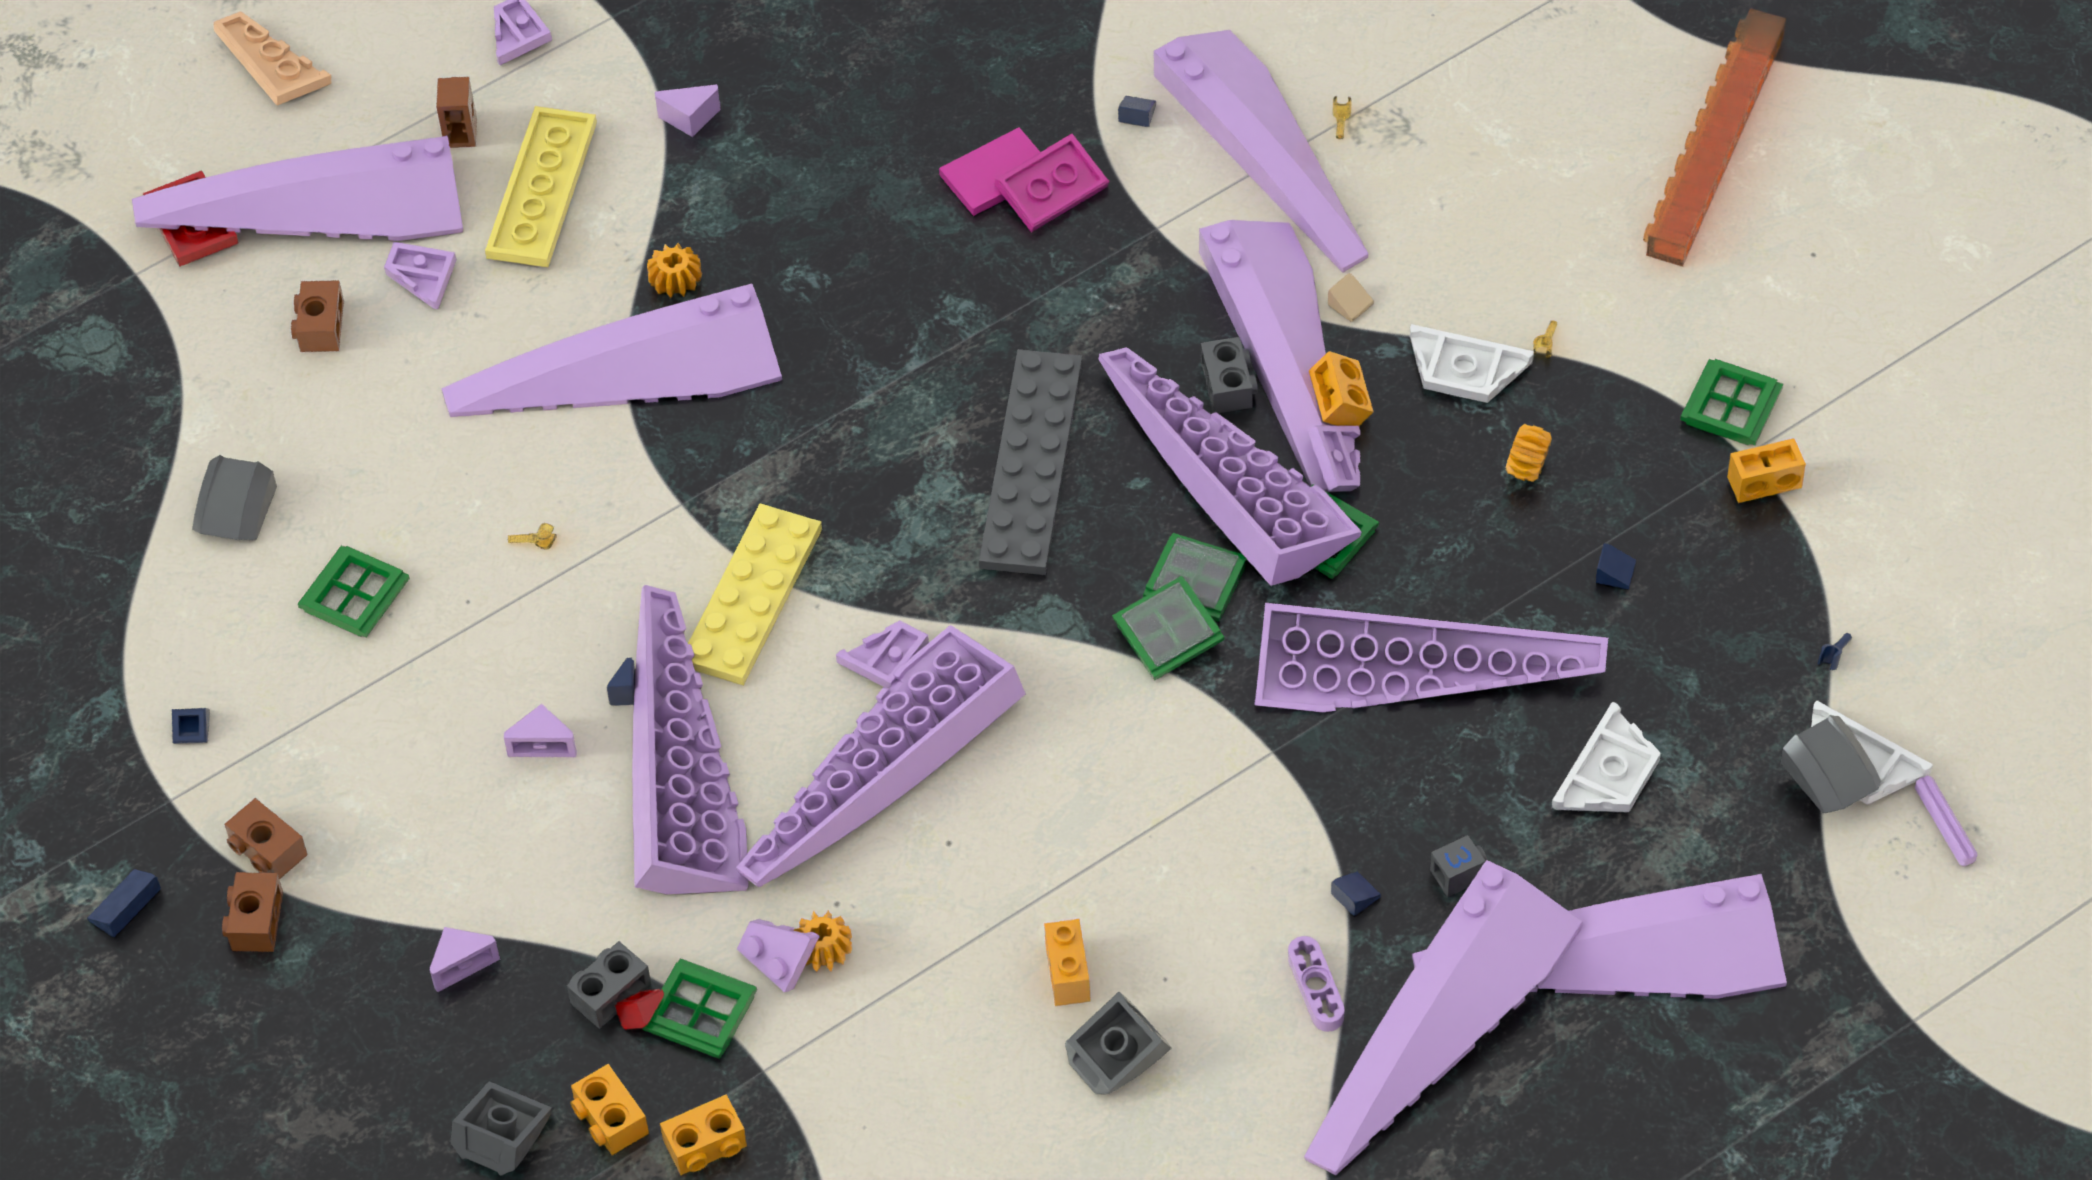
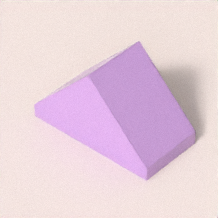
[655,84,721,137]
[504,704,577,757]
[430,927,500,992]

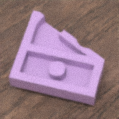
[494,0,552,65]
[384,242,457,309]
[1307,425,1360,491]
[836,620,929,688]
[737,919,819,992]

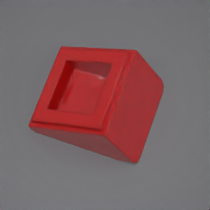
[615,989,664,1029]

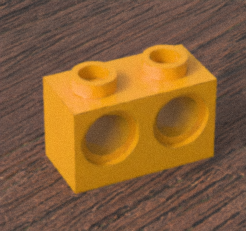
[1309,351,1374,426]
[1727,438,1806,503]
[1044,919,1090,1006]
[570,1064,649,1155]
[660,1094,747,1175]

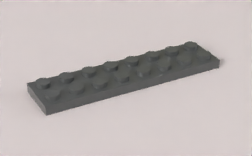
[979,349,1083,575]

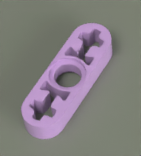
[1288,936,1344,1032]

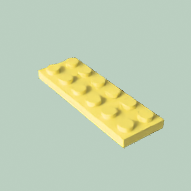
[485,106,597,267]
[688,503,822,686]

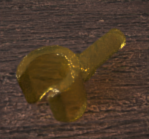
[1332,96,1352,139]
[1533,320,1558,358]
[508,523,557,550]

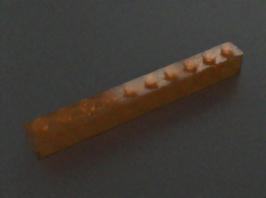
[1643,8,1786,267]

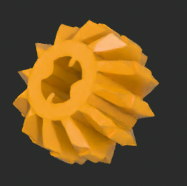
[647,243,702,299]
[1506,424,1552,482]
[794,910,852,972]

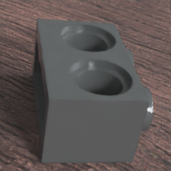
[1201,337,1258,413]
[567,941,651,1029]

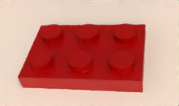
[143,170,239,267]

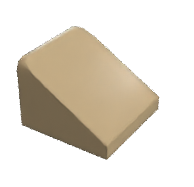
[1328,273,1374,322]

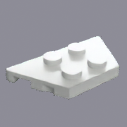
[1410,324,1534,403]
[1811,701,1933,805]
[1552,702,1661,812]

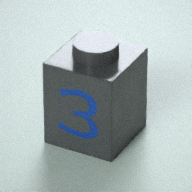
[1430,835,1488,897]

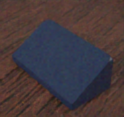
[87,869,161,938]

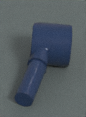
[1817,633,1852,671]

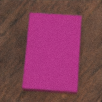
[939,127,1040,216]
[994,134,1109,232]

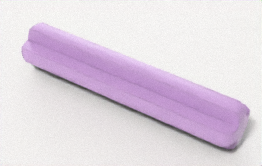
[1915,775,1978,866]

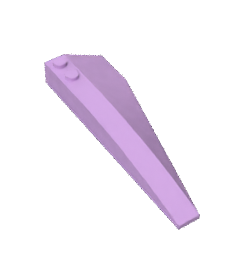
[1153,30,1368,273]
[132,136,463,241]
[1199,220,1335,492]
[441,284,782,417]
[1099,347,1361,586]
[632,585,748,894]
[1255,603,1608,712]
[736,625,1026,887]
[1304,860,1583,1175]
[1412,874,1787,999]

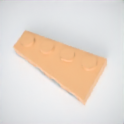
[214,11,331,105]

